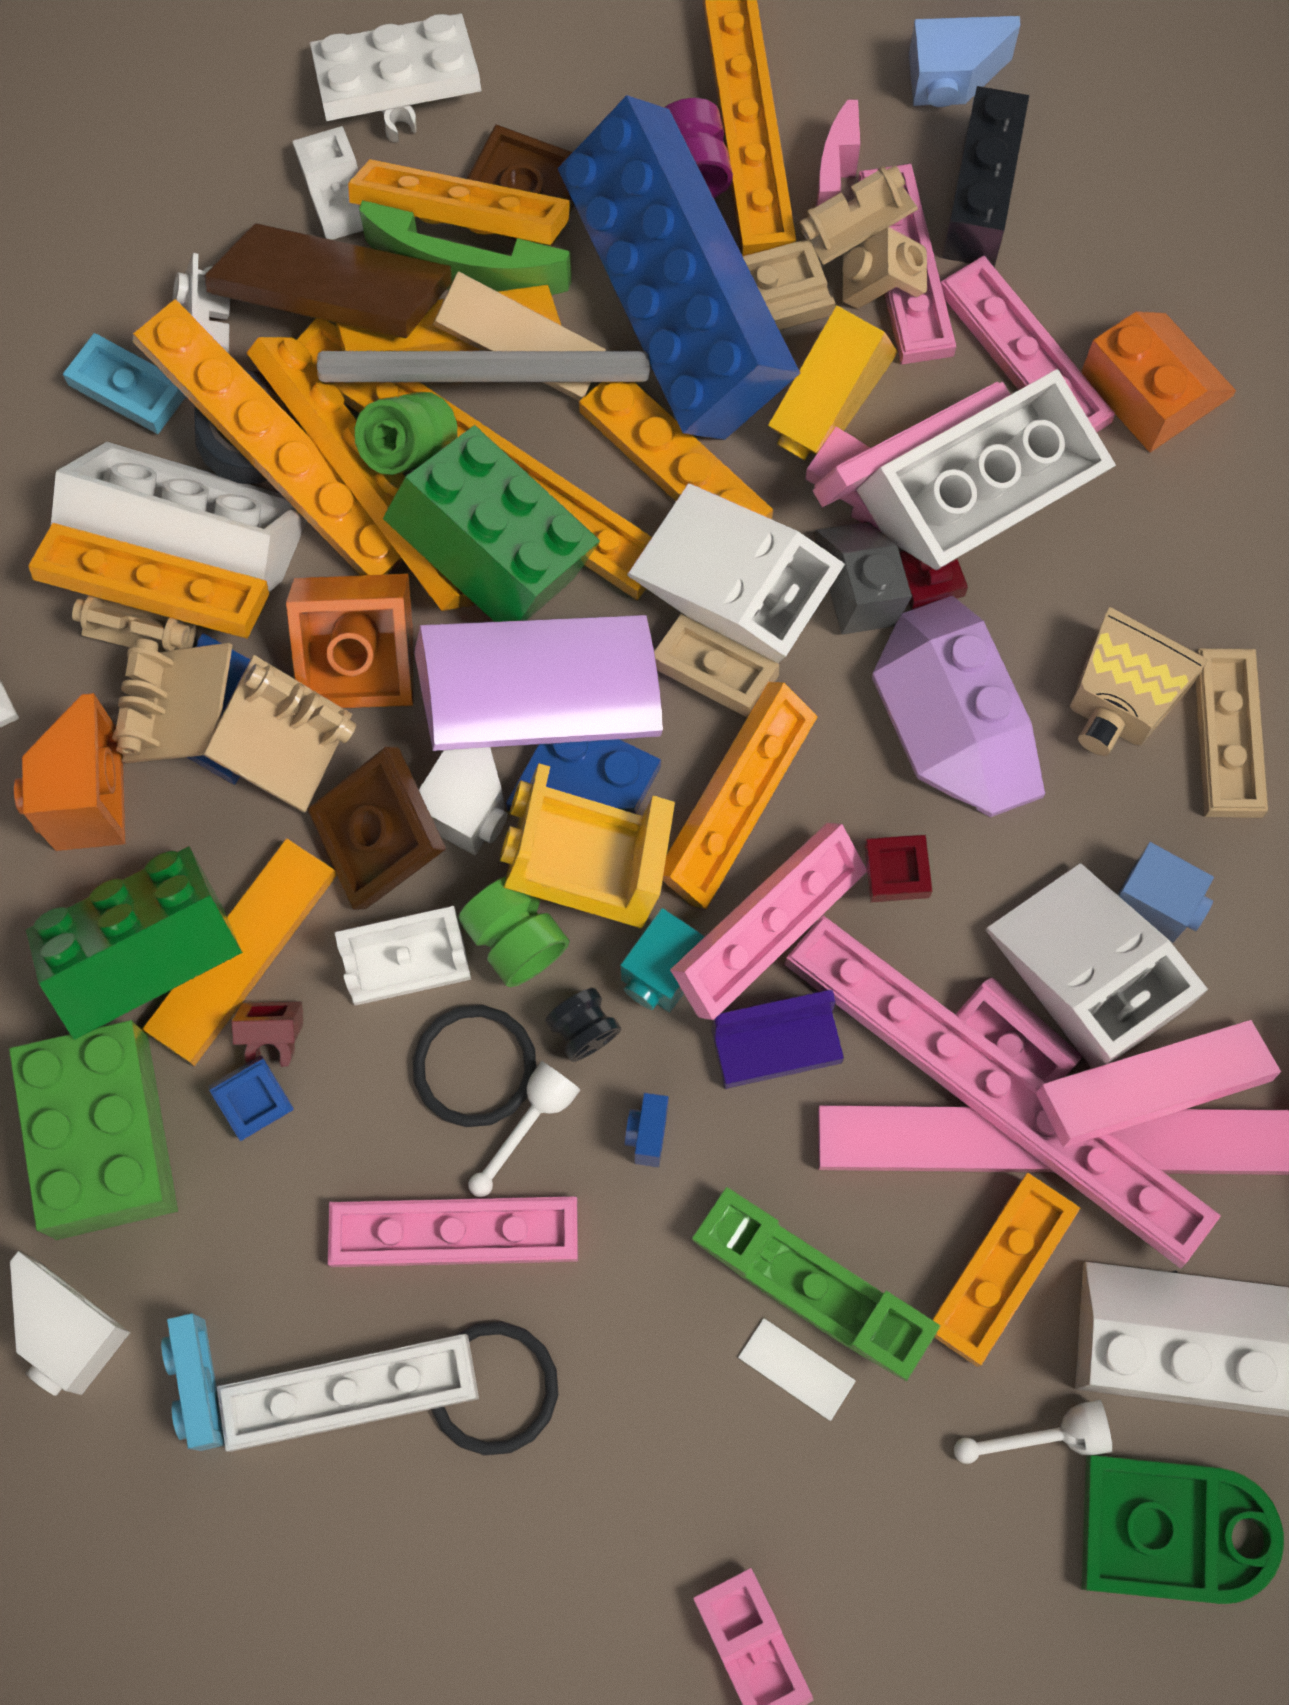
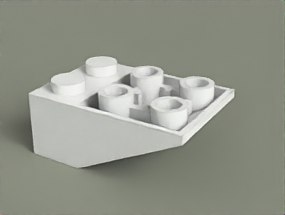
[627,483,845,663]
[986,863,1208,1069]

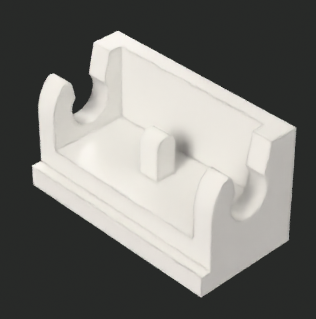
[335,906,471,1006]

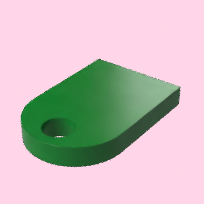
[1081,1455,1284,1604]

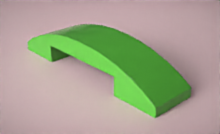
[359,200,571,295]
[692,1187,941,1382]

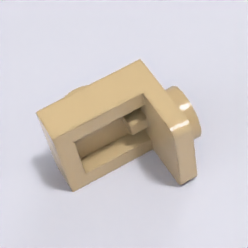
[842,227,927,309]

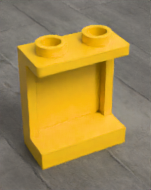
[500,763,675,928]

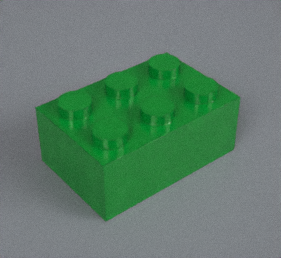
[383,425,600,622]
[25,846,243,1040]

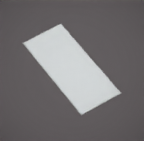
[738,1318,856,1421]

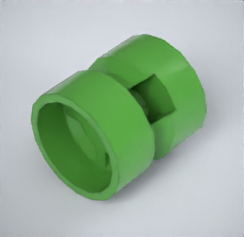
[354,392,458,475]
[458,877,570,988]

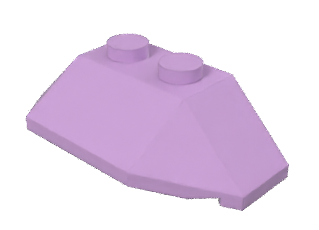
[872,596,1045,817]

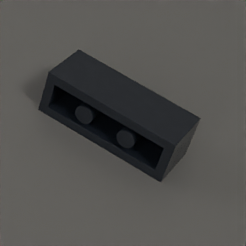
[942,86,1030,267]

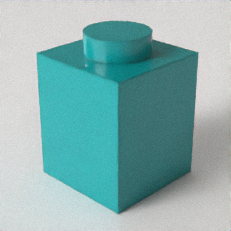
[620,908,705,1013]

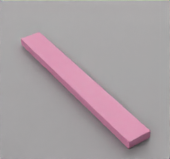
[785,915,1221,1269]
[818,1106,1289,1175]

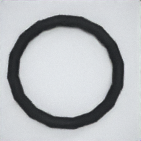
[412,1005,537,1128]
[431,1321,559,1456]

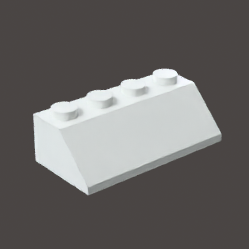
[856,369,1116,570]
[51,442,307,592]
[1075,1262,1289,1417]

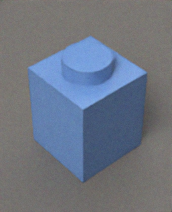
[1117,842,1214,942]

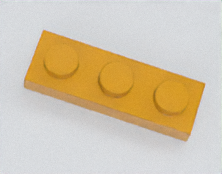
[932,1172,1080,1367]

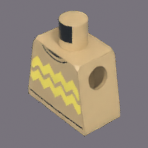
[1070,607,1208,756]

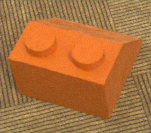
[1081,311,1236,453]
[286,574,413,708]
[14,693,126,851]

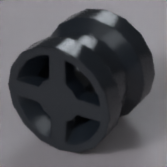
[545,988,621,1062]

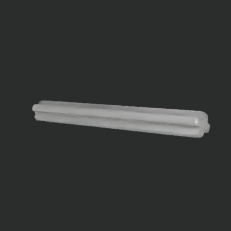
[317,351,650,382]

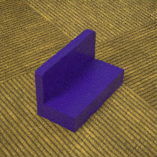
[711,990,844,1089]

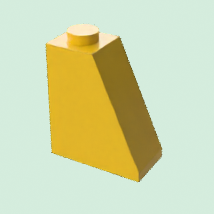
[768,305,898,461]

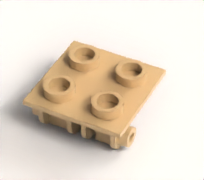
[112,639,233,764]
[203,655,356,813]

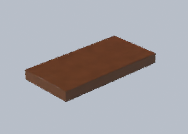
[204,223,452,339]

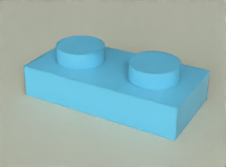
[63,333,186,434]
[161,1313,225,1451]

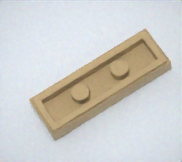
[433,271,606,401]
[1195,648,1268,818]

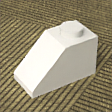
[419,747,508,856]
[10,1251,130,1396]

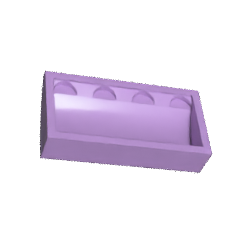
[414,615,663,751]

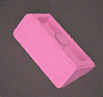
[955,977,1082,1083]

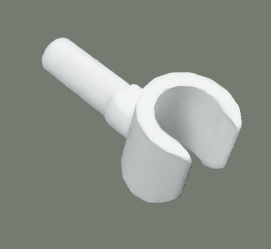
[382,105,417,142]

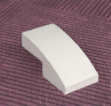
[292,126,363,240]

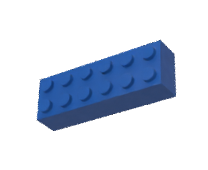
[558,95,800,440]

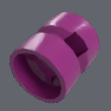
[664,97,733,198]

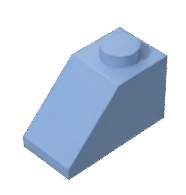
[909,16,1021,107]

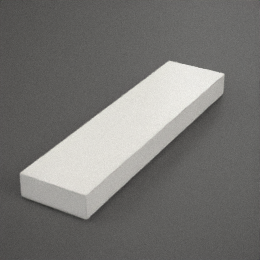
[217,1334,479,1452]

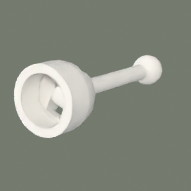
[468,1061,580,1197]
[954,1400,1112,1464]

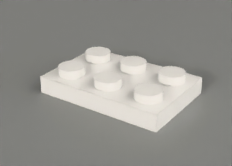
[310,13,482,121]

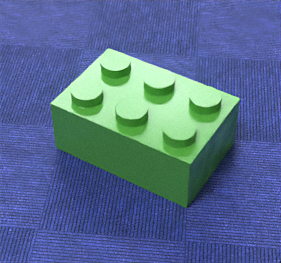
[9,1020,178,1240]

